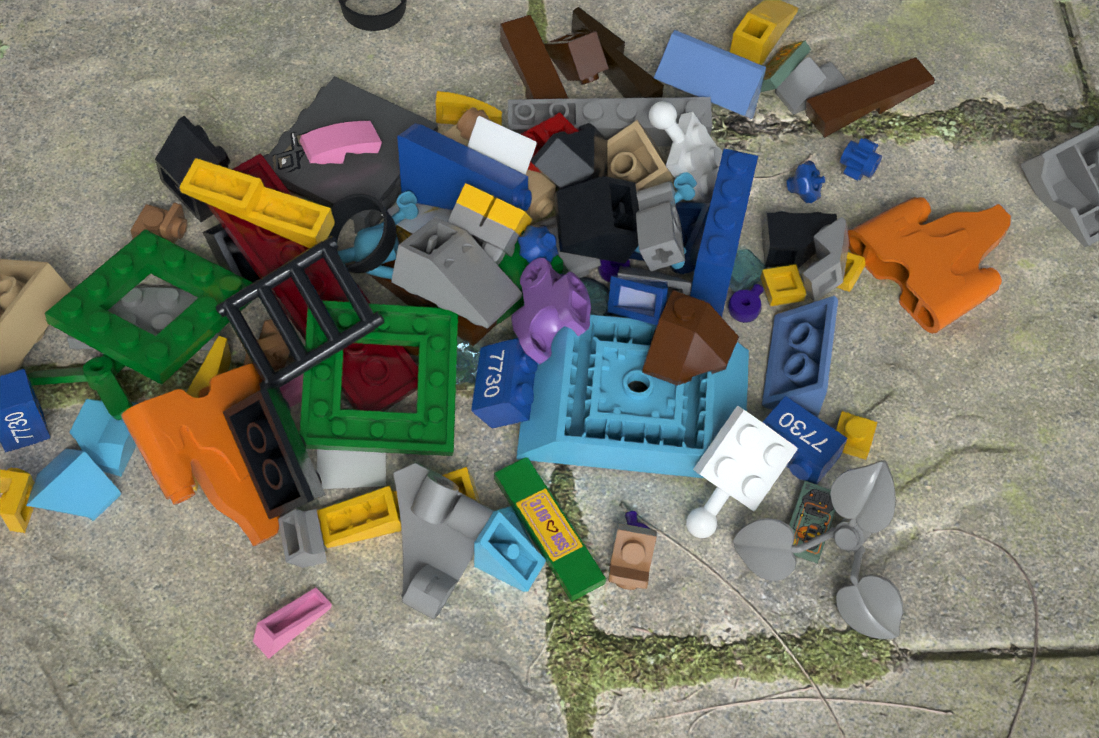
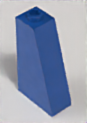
[397,123,532,211]

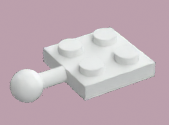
[649,101,723,203]
[686,406,798,538]

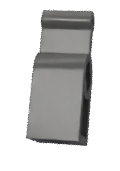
[636,181,685,271]

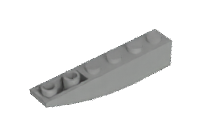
[508,97,712,146]

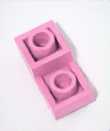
[300,121,382,164]

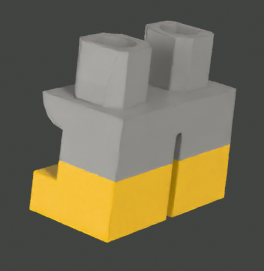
[447,183,533,265]

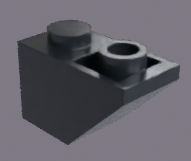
[762,211,837,268]

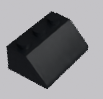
[223,387,325,520]

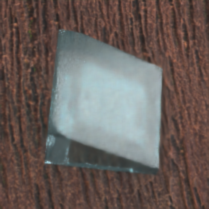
[729,249,768,292]

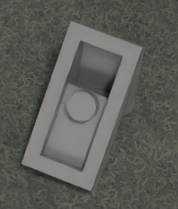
[775,56,849,115]

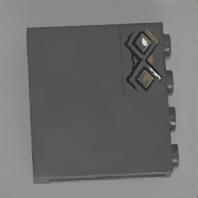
[263,76,438,234]

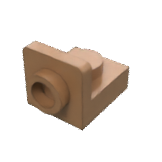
[130,202,187,244]
[243,319,290,371]
[608,523,657,590]

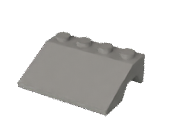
[1020,124,1099,247]

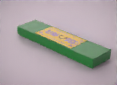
[494,457,606,602]

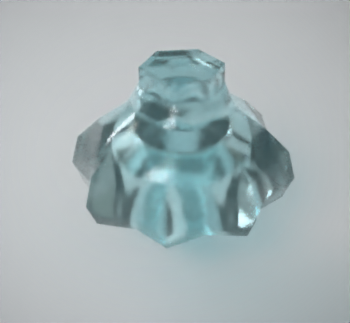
[456,341,480,385]

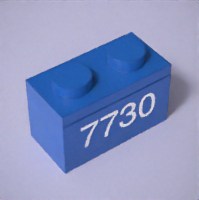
[471,338,538,429]
[0,369,51,453]
[762,396,848,485]

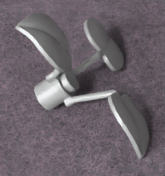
[733,460,903,639]

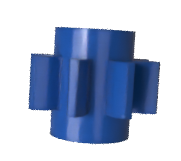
[840,138,882,181]

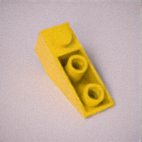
[730,0,799,65]

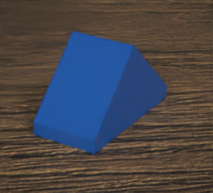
[608,276,668,325]

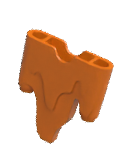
[848,197,1011,334]
[121,363,280,546]

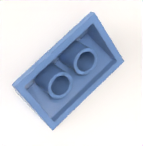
[654,30,766,119]
[762,296,838,418]

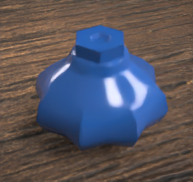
[787,161,825,203]
[517,225,559,264]

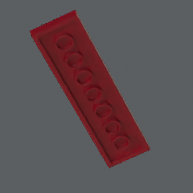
[206,153,418,412]

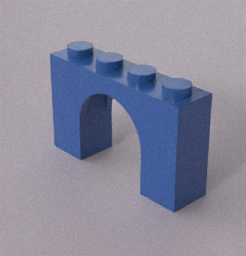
[690,149,758,317]

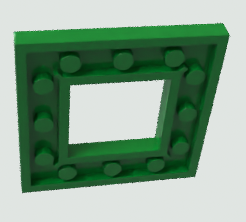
[45,229,252,385]
[300,301,458,456]

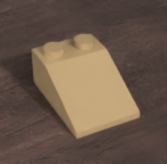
[607,120,676,205]

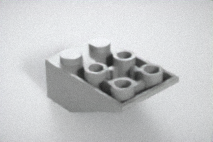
[391,217,522,329]

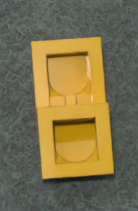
[435,91,502,126]

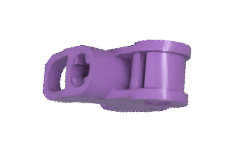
[511,258,591,364]

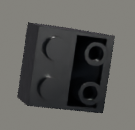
[155,116,230,222]
[554,176,639,264]

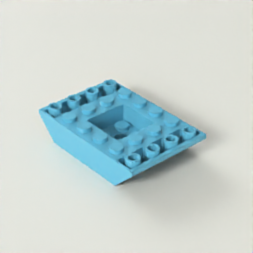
[516,314,749,479]

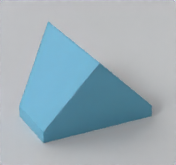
[26,448,121,521]
[474,506,546,592]

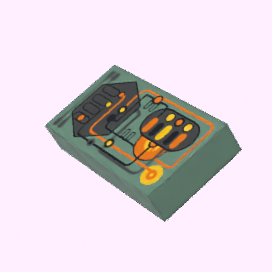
[760,40,811,93]
[789,481,836,564]

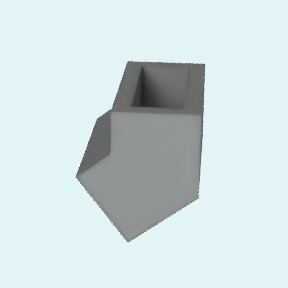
[278,508,327,568]

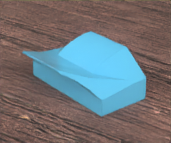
[70,399,138,477]

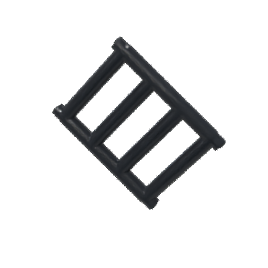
[215,236,385,389]

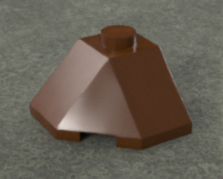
[642,290,739,386]

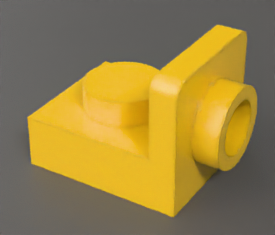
[0,467,35,533]

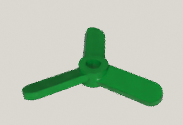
[27,354,133,420]

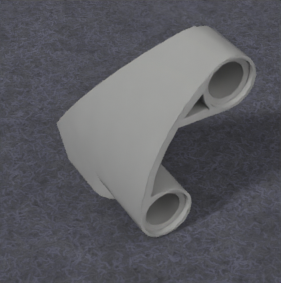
[393,462,494,620]

